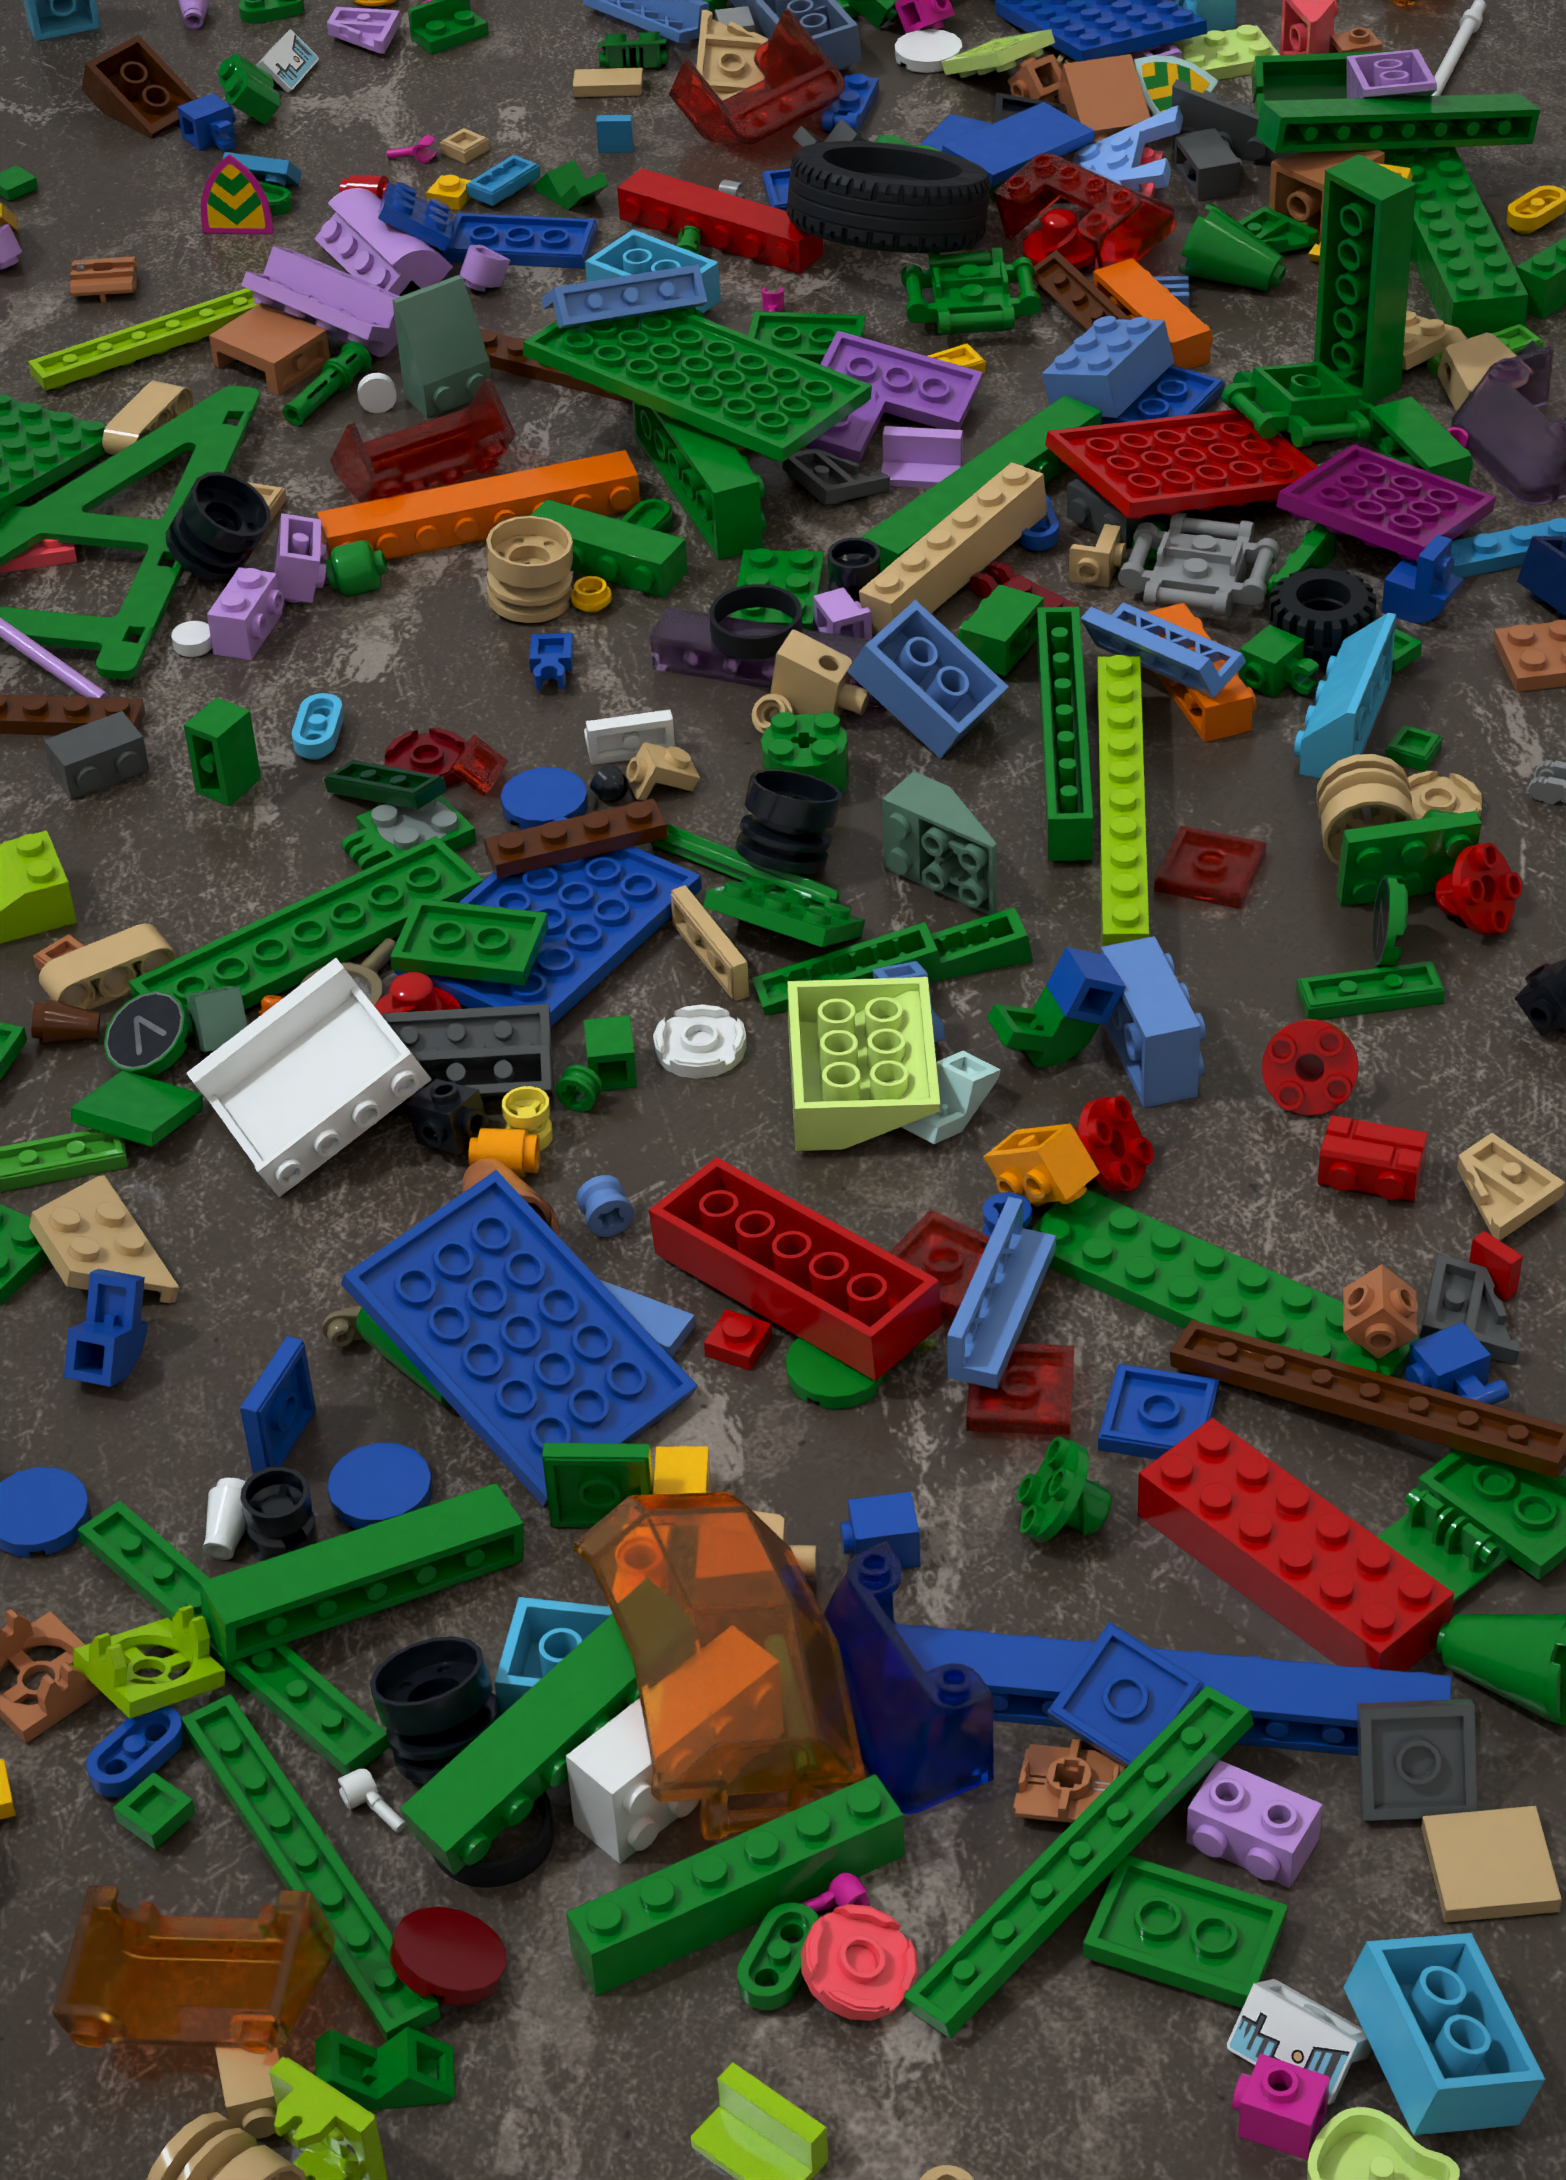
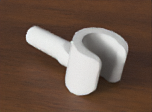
[338,1769,406,1833]

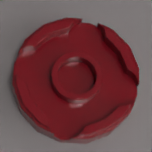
[385,728,470,788]
[390,1906,507,2006]

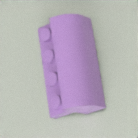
[315,188,453,295]
[241,246,401,357]

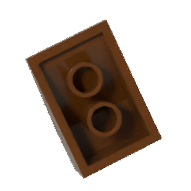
[82,35,199,138]

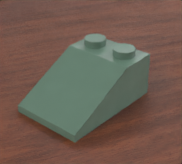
[393,275,493,419]

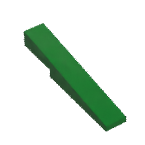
[752,907,1033,1015]

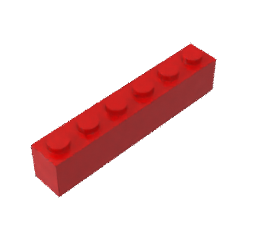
[617,168,824,274]

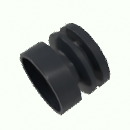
[166,472,271,581]
[735,769,842,874]
[370,1636,502,1784]

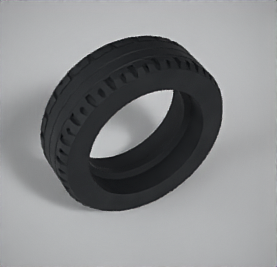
[786,141,991,253]

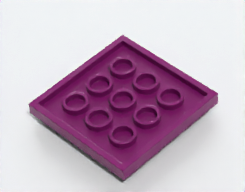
[1276,444,1496,562]

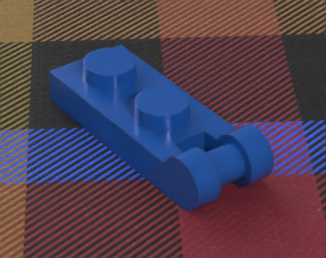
[822,74,879,132]

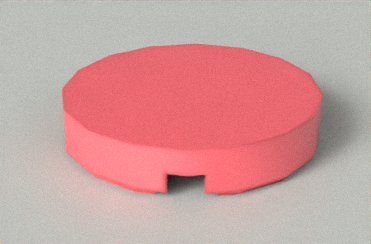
[800,1904,918,2021]

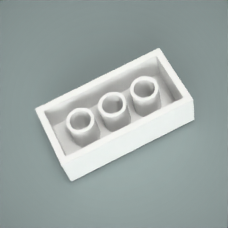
[566,1626,782,1864]

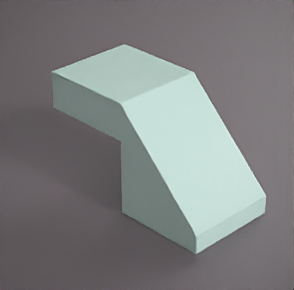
[902,1051,1001,1144]

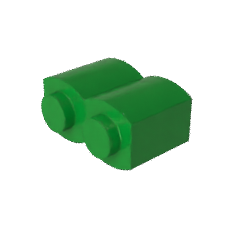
[218,53,280,125]

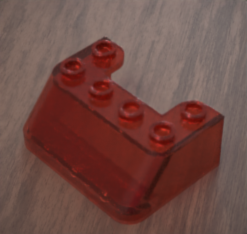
[669,8,845,145]
[993,153,1177,269]
[330,378,516,503]

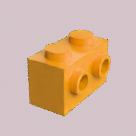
[983,1123,1100,1207]

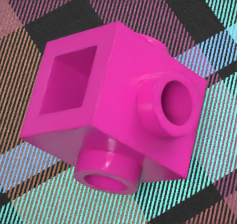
[894,0,955,33]

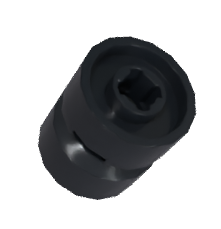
[827,538,881,604]
[240,1467,318,1562]

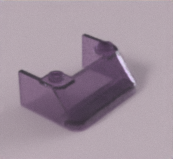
[1451,347,1566,505]

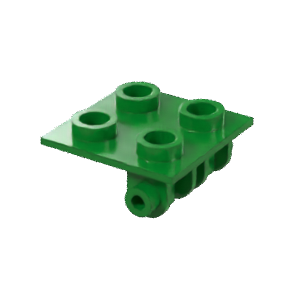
[598,32,668,69]
[1377,1488,1509,1603]

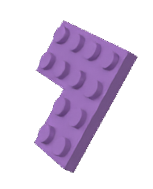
[805,331,983,463]

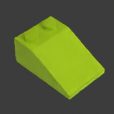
[0,830,77,944]

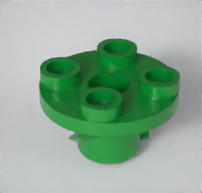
[1016,1436,1112,1543]

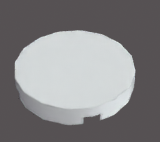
[895,29,963,74]
[653,1004,747,1079]

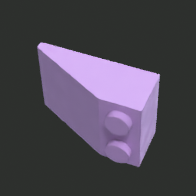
[1346,49,1437,98]

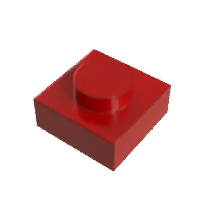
[704,1309,772,1371]

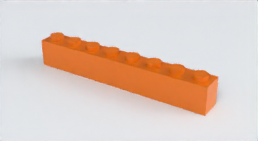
[317,450,640,560]

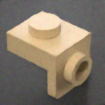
[1069,524,1126,587]
[626,742,700,801]

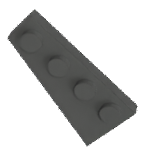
[1172,79,1305,164]

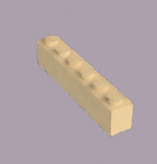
[859,462,1048,635]

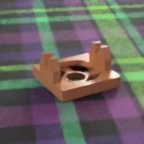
[0,1609,102,1744]

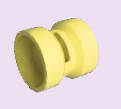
[502,1086,553,1151]

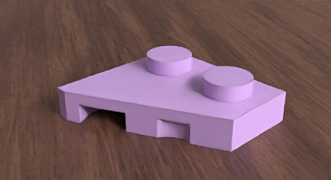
[327,7,401,54]

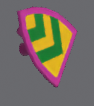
[201,153,274,234]

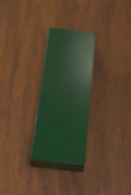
[324,760,447,810]

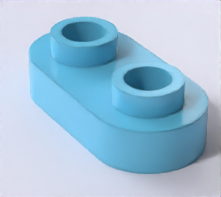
[292,693,344,760]

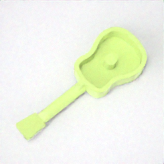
[1307,2107,1460,2180]

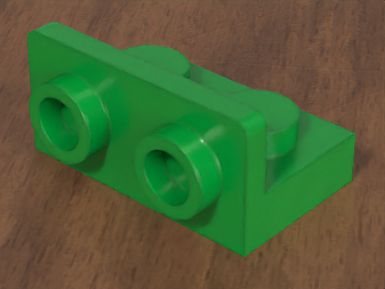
[408,0,489,55]

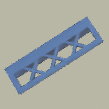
[582,0,709,43]
[541,264,707,329]
[1080,602,1246,698]
[947,1196,1056,1389]

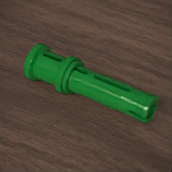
[282,341,372,426]

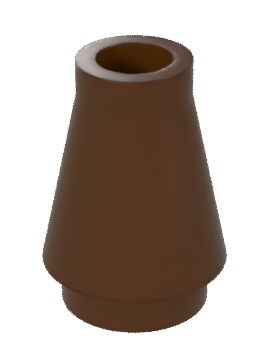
[31,998,100,1044]

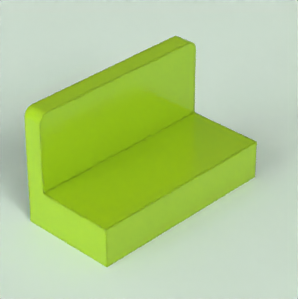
[691,2062,828,2180]

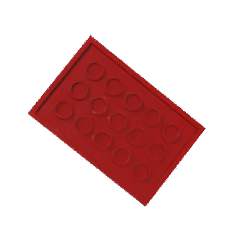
[1045,409,1318,519]

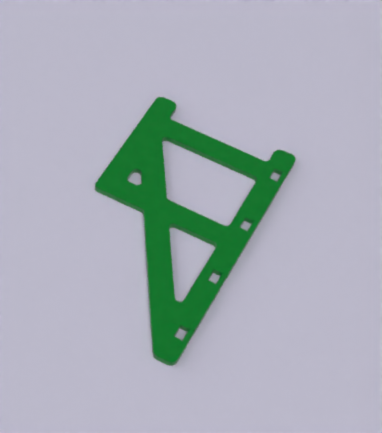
[0,385,260,679]

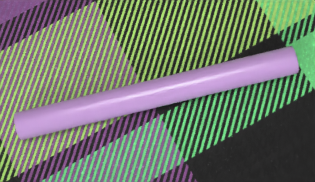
[0,617,109,698]

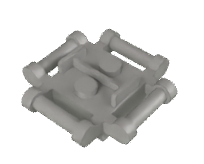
[1118,512,1281,617]

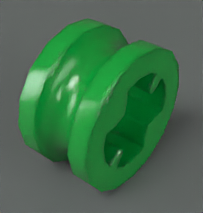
[555,1065,603,1112]

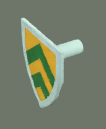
[1134,55,1219,116]

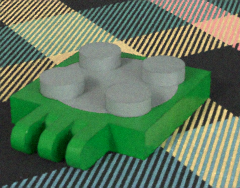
[341,795,476,870]

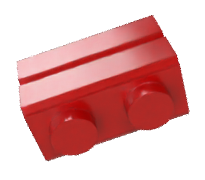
[1318,1115,1428,1202]

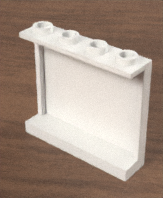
[187,958,432,1197]

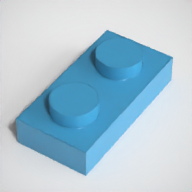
[223,152,302,187]

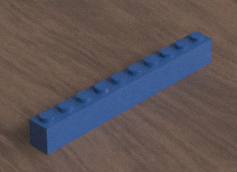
[887,1624,1451,1756]

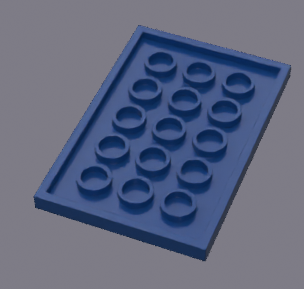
[995,0,1207,62]
[394,815,702,1027]
[341,1170,698,1507]

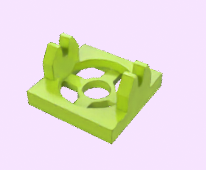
[73,1605,225,1719]
[269,2056,388,2180]

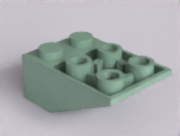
[882,771,997,915]

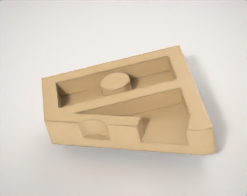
[1457,1133,1566,1241]

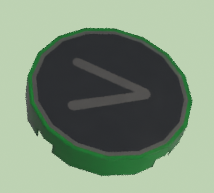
[1372,874,1408,967]
[104,990,193,1077]

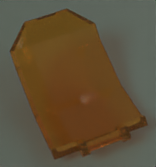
[573,1492,865,1841]

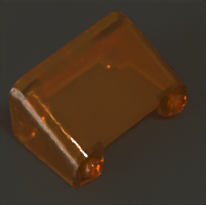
[53,1886,336,2055]

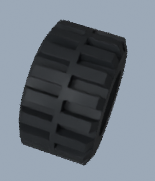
[1269,568,1377,671]

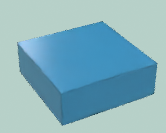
[596,115,634,153]

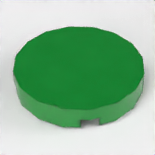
[785,1337,887,1409]

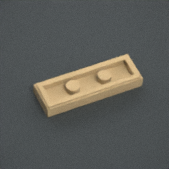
[670,885,749,1002]

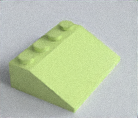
[787,977,940,1151]

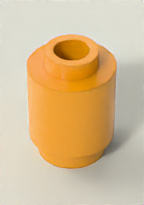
[468,1128,540,1178]

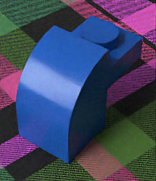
[1381,534,1463,623]
[64,1268,148,1387]

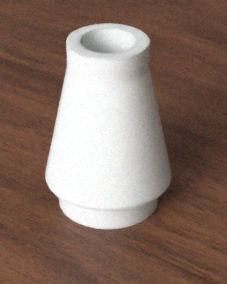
[202,1478,247,1560]

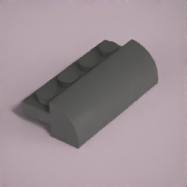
[381,1004,554,1102]

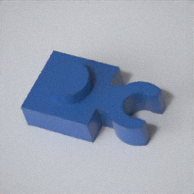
[529,633,574,690]

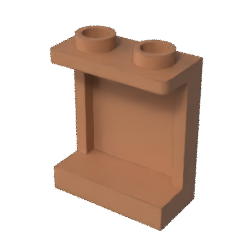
[209,302,330,396]

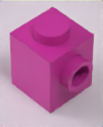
[1232,2053,1330,2160]

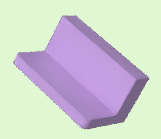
[881,426,963,488]

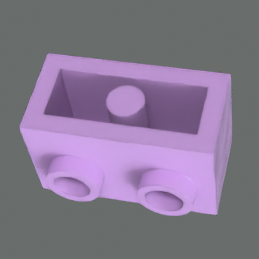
[273,513,327,603]
[207,567,284,660]
[1186,1760,1322,1888]

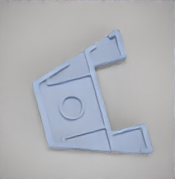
[1066,105,1183,200]

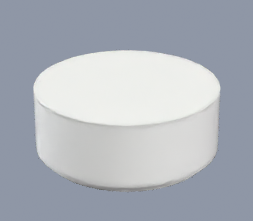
[357,373,397,413]
[171,621,212,657]

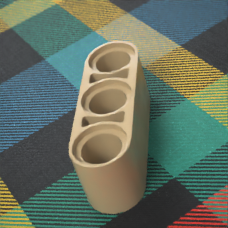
[102,380,193,455]
[39,923,178,1010]

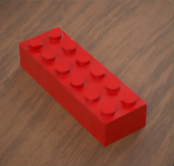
[649,1157,943,1381]
[1137,1418,1454,1672]

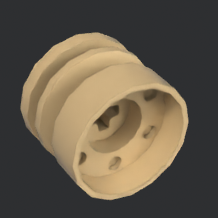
[486,516,573,623]
[1316,754,1416,866]
[146,2112,306,2180]

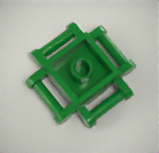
[901,247,1042,335]
[1221,361,1375,447]

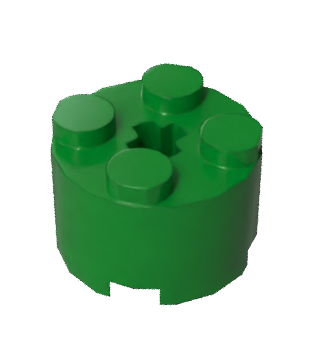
[761,712,849,794]

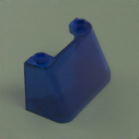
[801,1541,994,1815]

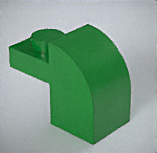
[987,986,1100,1067]

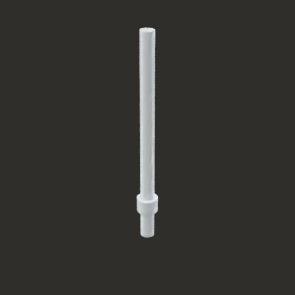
[1431,0,1486,96]

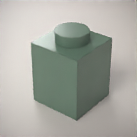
[186,986,247,1053]

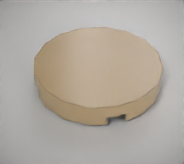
[1408,771,1482,820]

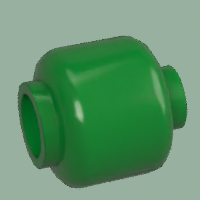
[325,539,388,597]

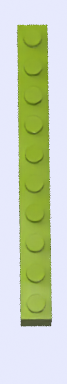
[1097,655,1149,947]

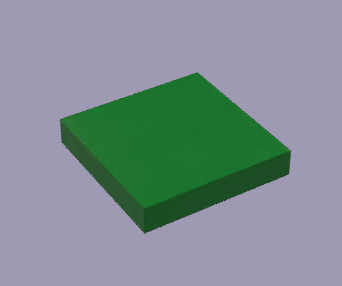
[71,1070,203,1147]
[542,1443,654,1528]

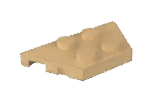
[692,10,768,118]
[29,1175,179,1303]

